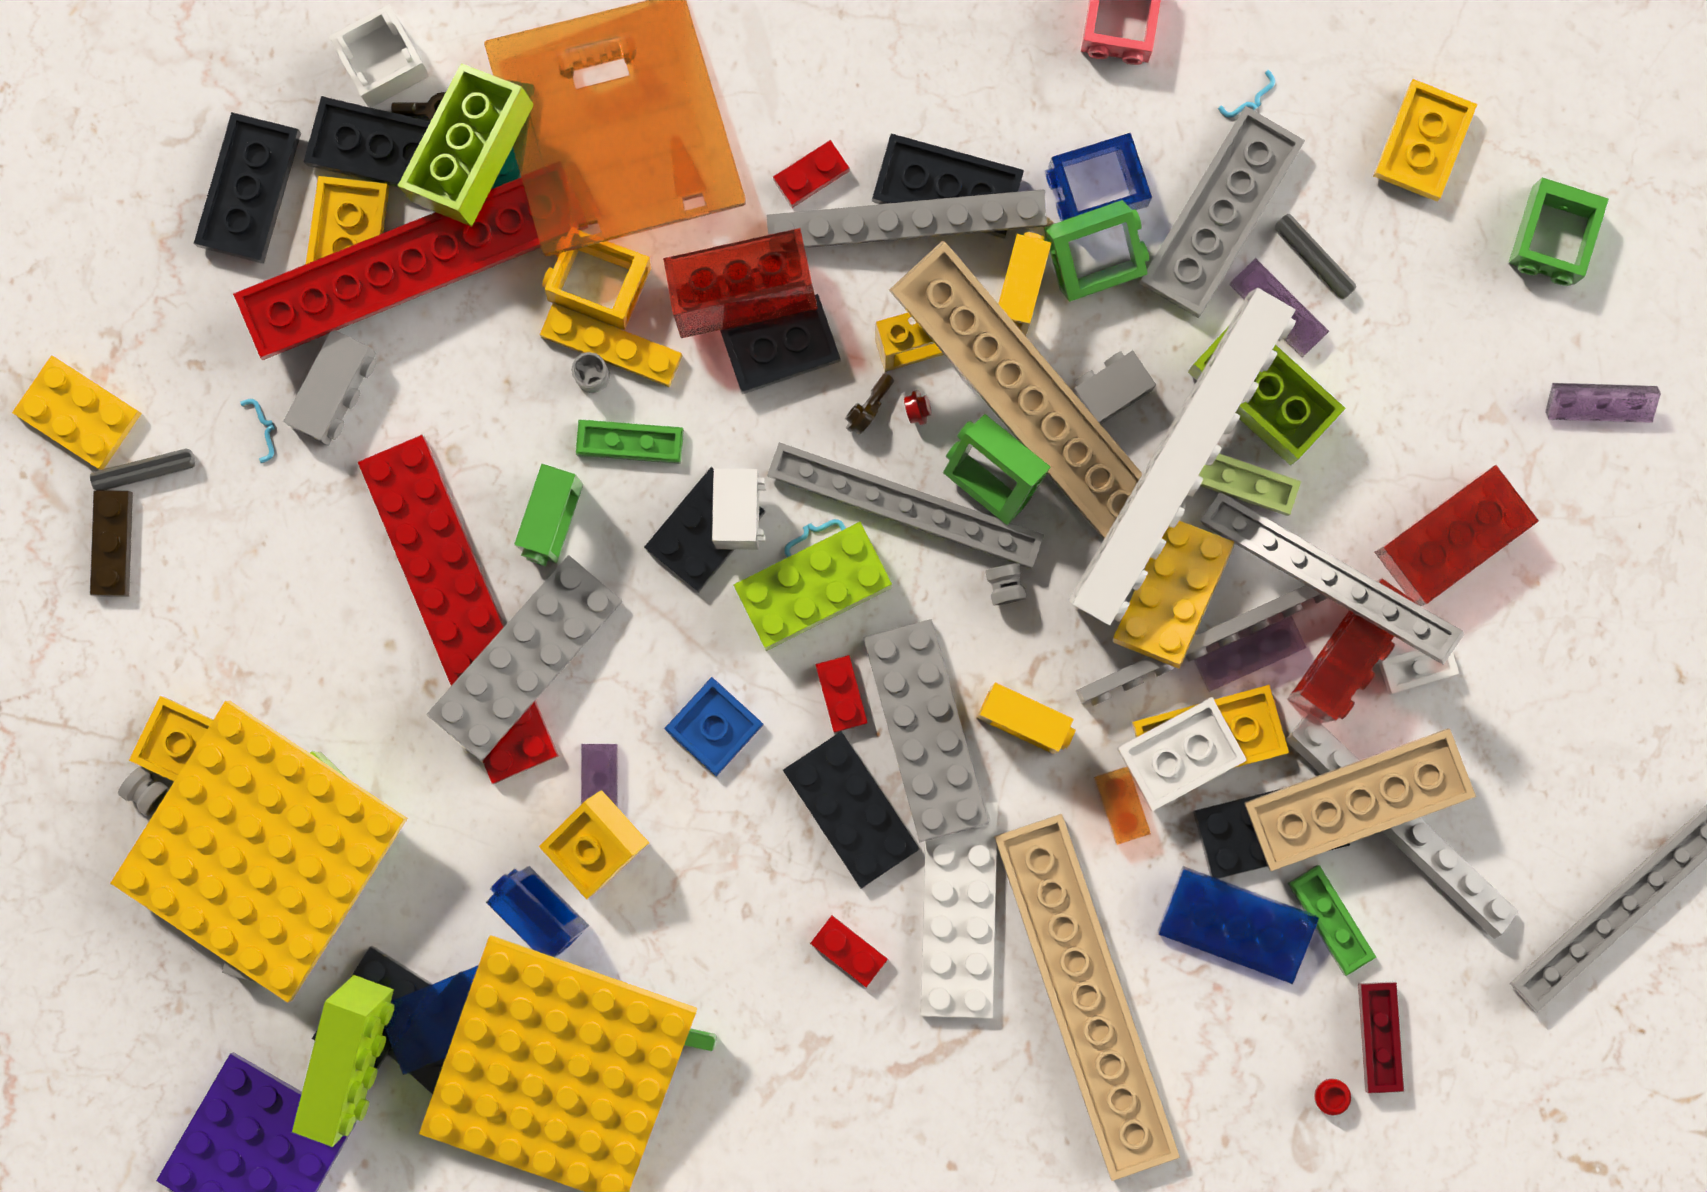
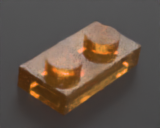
[1093,766,1151,845]

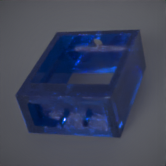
[1045,132,1152,221]
[486,866,590,958]

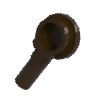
[391,92,446,121]
[845,373,895,435]

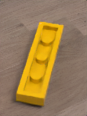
[540,303,683,387]

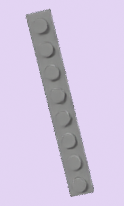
[767,189,1047,251]
[767,442,1044,569]
[1200,492,1464,665]
[1076,585,1328,706]
[1286,713,1518,939]
[1509,804,1707,1012]

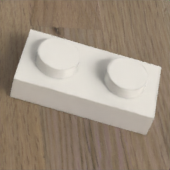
[1378,650,1459,695]

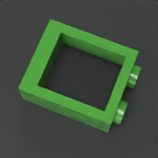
[1508,177,1609,286]
[1044,200,1149,302]
[943,414,1051,526]
[514,464,584,566]

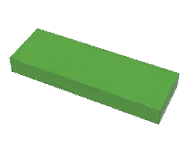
[576,419,684,464]
[1287,865,1376,976]

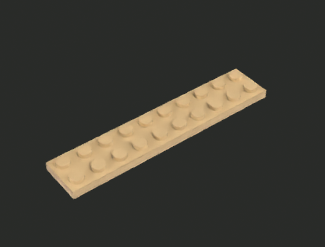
[889,241,1142,539]
[994,814,1180,1181]

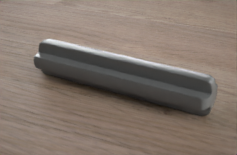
[1275,214,1357,299]
[90,448,195,490]

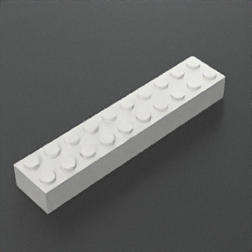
[1069,288,1296,626]

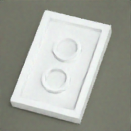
[1117,697,1247,811]

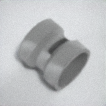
[571,352,610,393]
[985,563,1027,606]
[118,767,170,816]

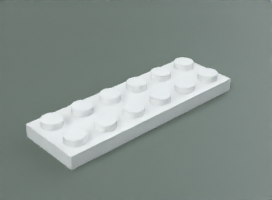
[921,802,998,1018]

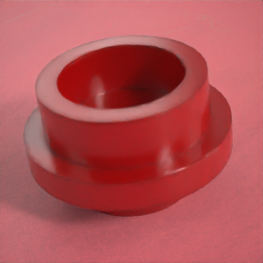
[904,390,932,425]
[1314,1079,1351,1116]

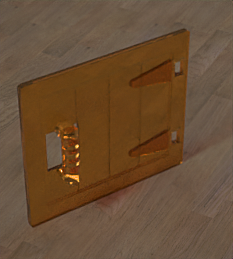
[484,0,746,257]

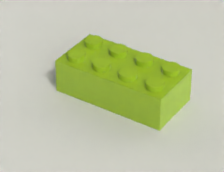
[398,63,534,227]
[1188,326,1346,466]
[733,522,892,651]
[292,975,394,1147]

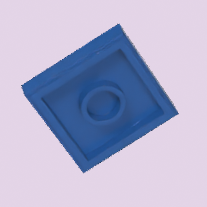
[664,677,764,777]

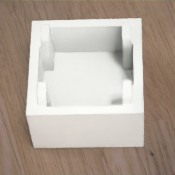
[328,4,429,107]
[712,469,766,550]

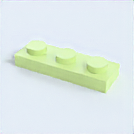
[1198,453,1301,516]

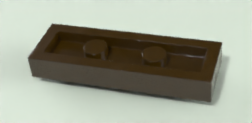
[90,490,133,597]

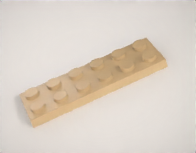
[1244,728,1476,871]

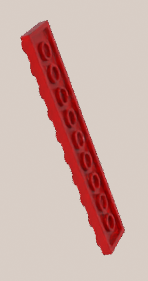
[233,162,588,360]
[358,435,559,784]

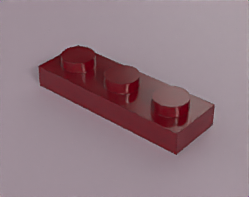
[1358,982,1404,1093]

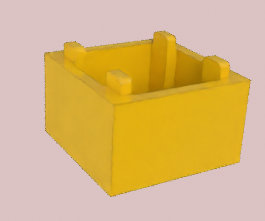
[539,790,649,900]

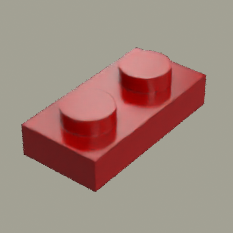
[773,140,850,208]
[815,655,868,733]
[810,915,888,988]

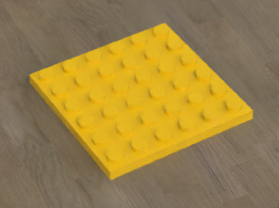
[110,701,408,1003]
[419,935,697,1192]

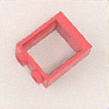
[1081,0,1161,65]

